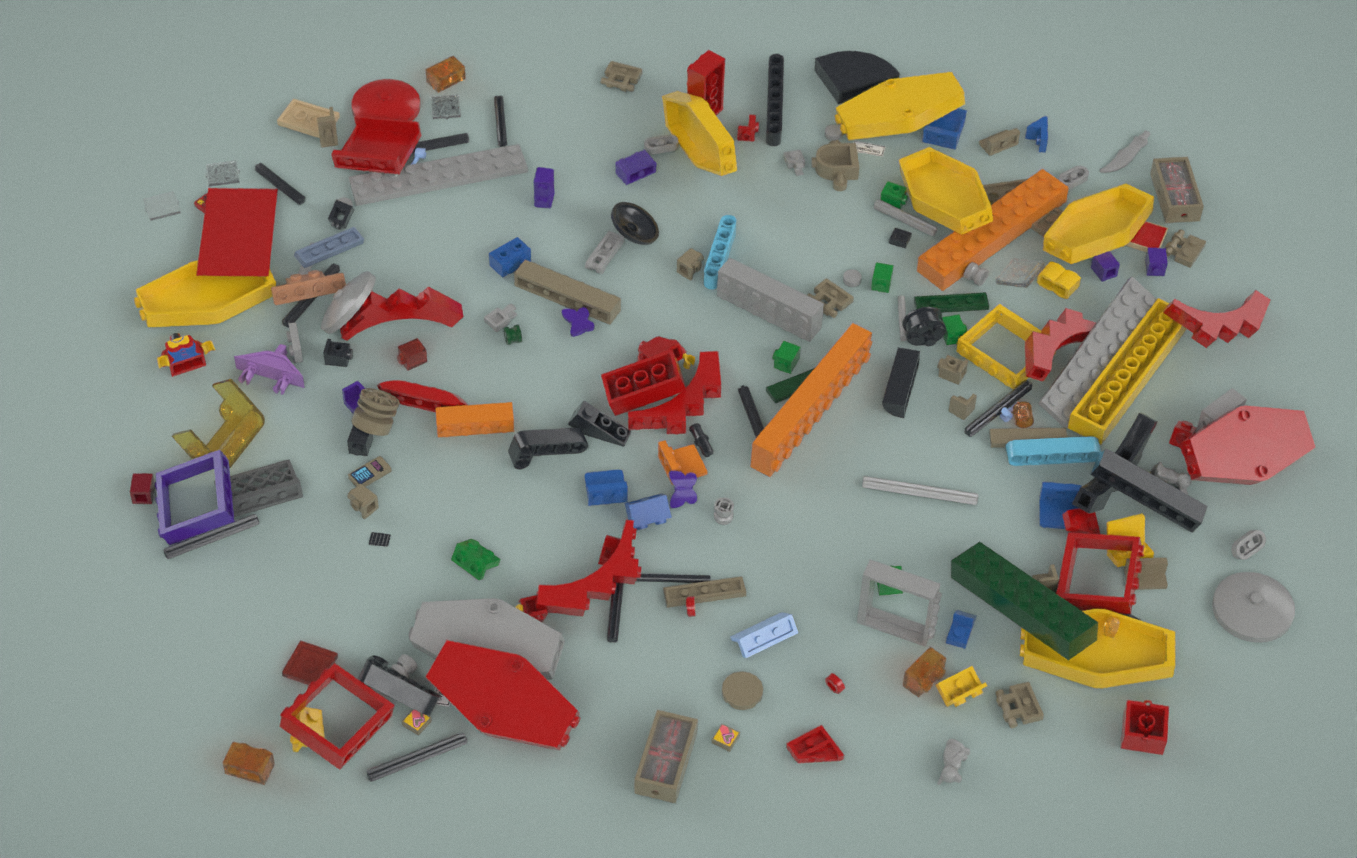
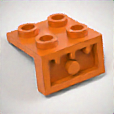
[658,440,708,485]

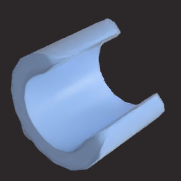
[410,148,426,165]
[1000,402,1019,422]

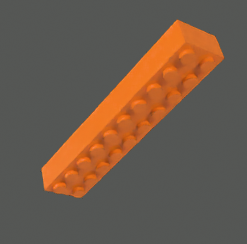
[917,169,1069,291]
[750,323,873,477]

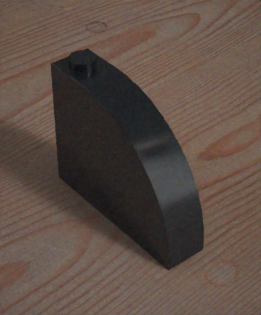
[814,51,900,104]

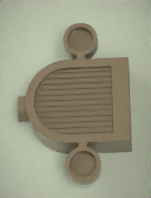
[811,140,859,191]

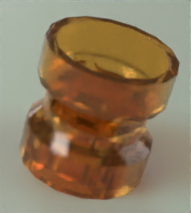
[1013,402,1034,428]

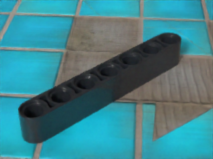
[766,54,784,146]

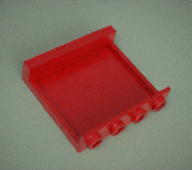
[331,116,422,174]

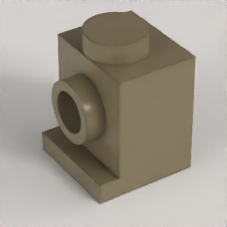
[677,248,704,281]
[937,355,968,385]
[347,484,379,519]

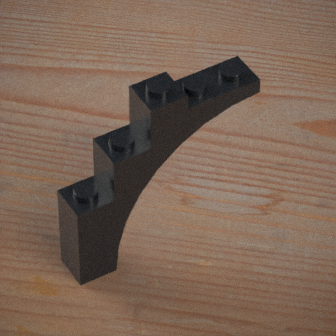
[1072,412,1158,514]

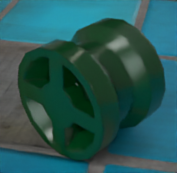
[503,324,522,345]

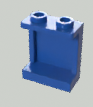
[922,108,967,150]

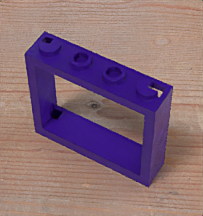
[155,450,235,545]

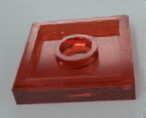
[282,640,338,685]

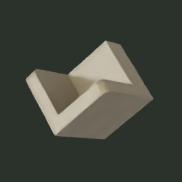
[948,394,977,420]
[1032,564,1059,593]

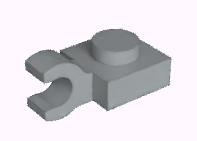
[783,150,805,176]
[484,303,517,332]

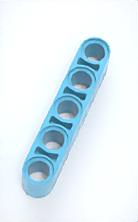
[704,215,736,289]
[1006,437,1101,466]

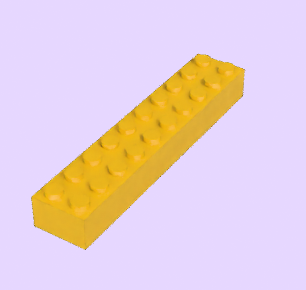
[1068,298,1187,445]

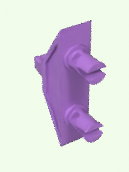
[234,344,305,395]

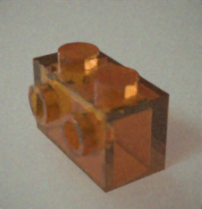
[425,56,466,93]
[902,647,947,697]
[222,742,275,785]

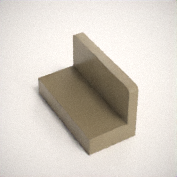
[317,107,338,148]
[979,128,1020,156]
[1124,558,1168,590]

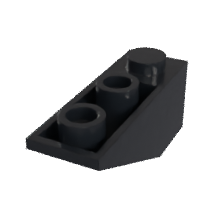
[568,401,631,447]

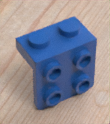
[584,470,628,506]
[1039,482,1082,529]

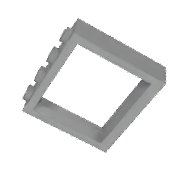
[857,560,942,647]

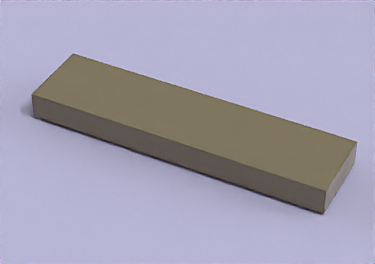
[989,428,1067,448]
[663,576,746,608]

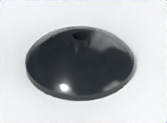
[611,202,659,245]

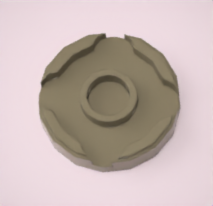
[722,671,763,710]

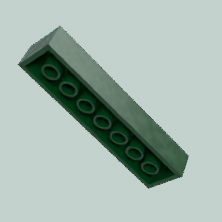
[951,542,1098,660]

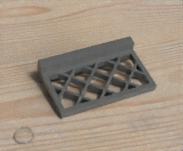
[214,459,303,517]

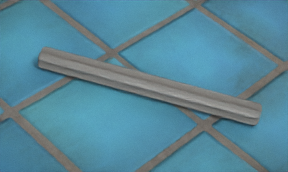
[862,476,978,505]

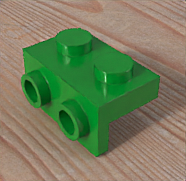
[451,538,501,580]

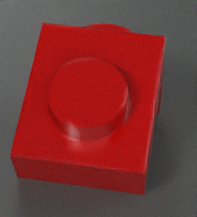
[737,114,759,142]
[1169,421,1197,448]
[598,535,621,565]
[519,595,548,622]

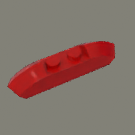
[377,380,468,413]

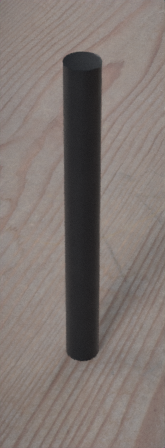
[636,574,711,583]

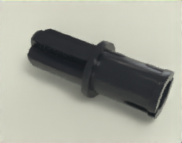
[689,423,714,457]

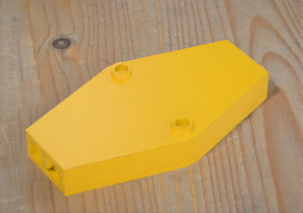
[834,72,965,140]
[662,91,737,176]
[899,147,993,235]
[1043,184,1154,264]
[134,260,276,327]
[1020,609,1175,689]

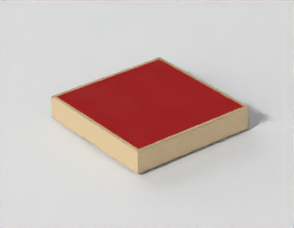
[1125,221,1168,252]

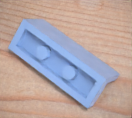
[730,612,798,658]

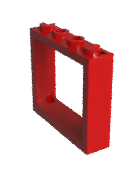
[1056,532,1144,614]
[279,663,395,770]

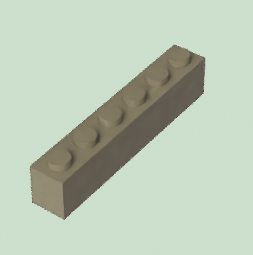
[514,260,621,325]

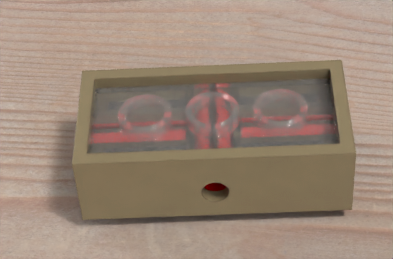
[1150,157,1204,223]
[634,710,698,803]

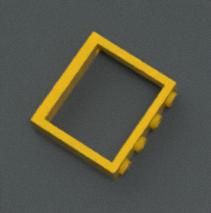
[956,304,1056,390]

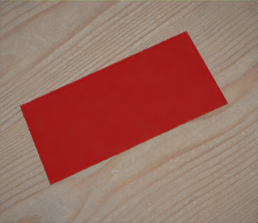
[196,188,278,277]

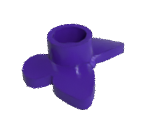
[562,307,595,337]
[669,470,697,508]

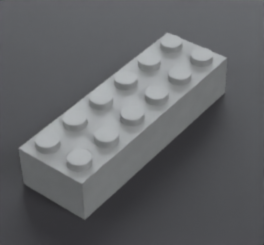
[717,258,824,342]

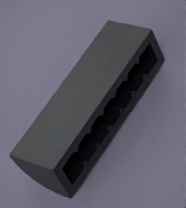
[882,347,920,418]

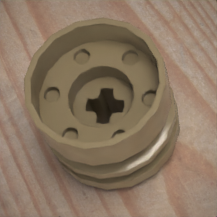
[351,388,400,436]

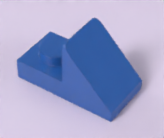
[1025,116,1048,153]
[946,610,977,649]

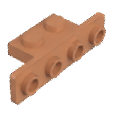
[271,270,346,305]

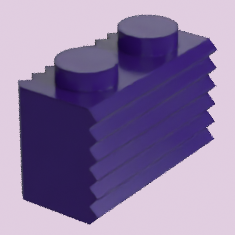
[615,149,656,185]
[533,167,555,209]

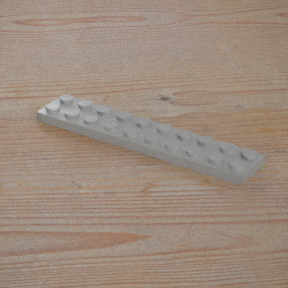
[348,144,528,206]
[1038,277,1157,428]

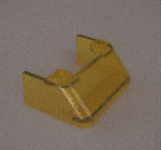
[171,379,265,468]

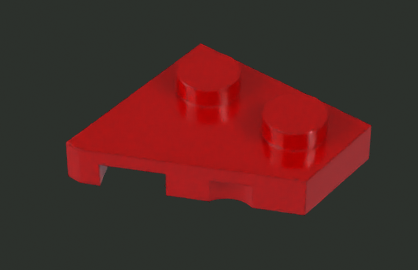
[1063,508,1100,534]
[786,725,844,763]

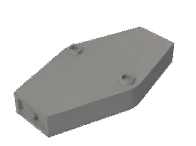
[409,598,565,679]

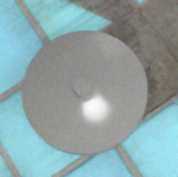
[321,271,376,334]
[1212,572,1295,643]

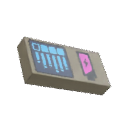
[348,456,392,487]

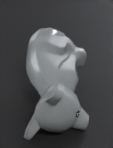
[1150,462,1191,494]
[937,739,970,785]

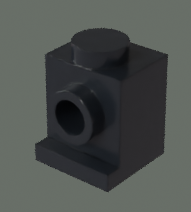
[328,200,355,230]
[323,339,353,367]

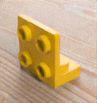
[1107,513,1154,567]

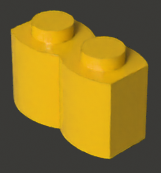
[1037,261,1081,299]

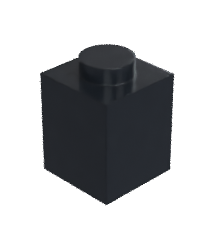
[347,425,373,456]

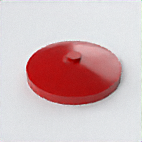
[351,79,420,121]

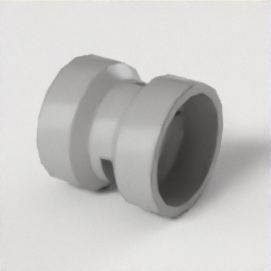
[964,262,989,286]
[714,497,734,525]
[390,654,418,678]

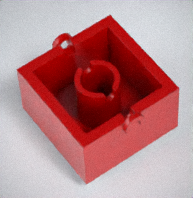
[1121,700,1169,755]

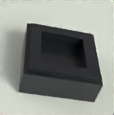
[889,228,912,249]

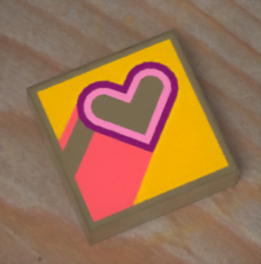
[402,709,432,736]
[712,724,740,752]

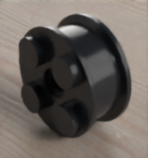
[902,307,946,347]

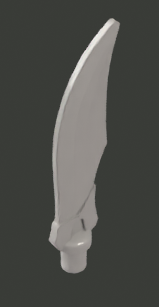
[1100,130,1150,173]

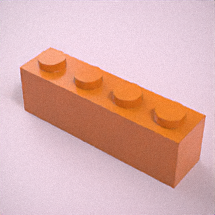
[436,402,514,437]

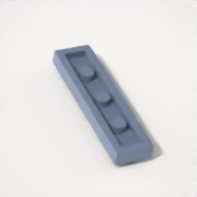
[294,227,364,268]

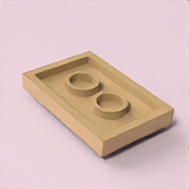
[277,99,340,138]

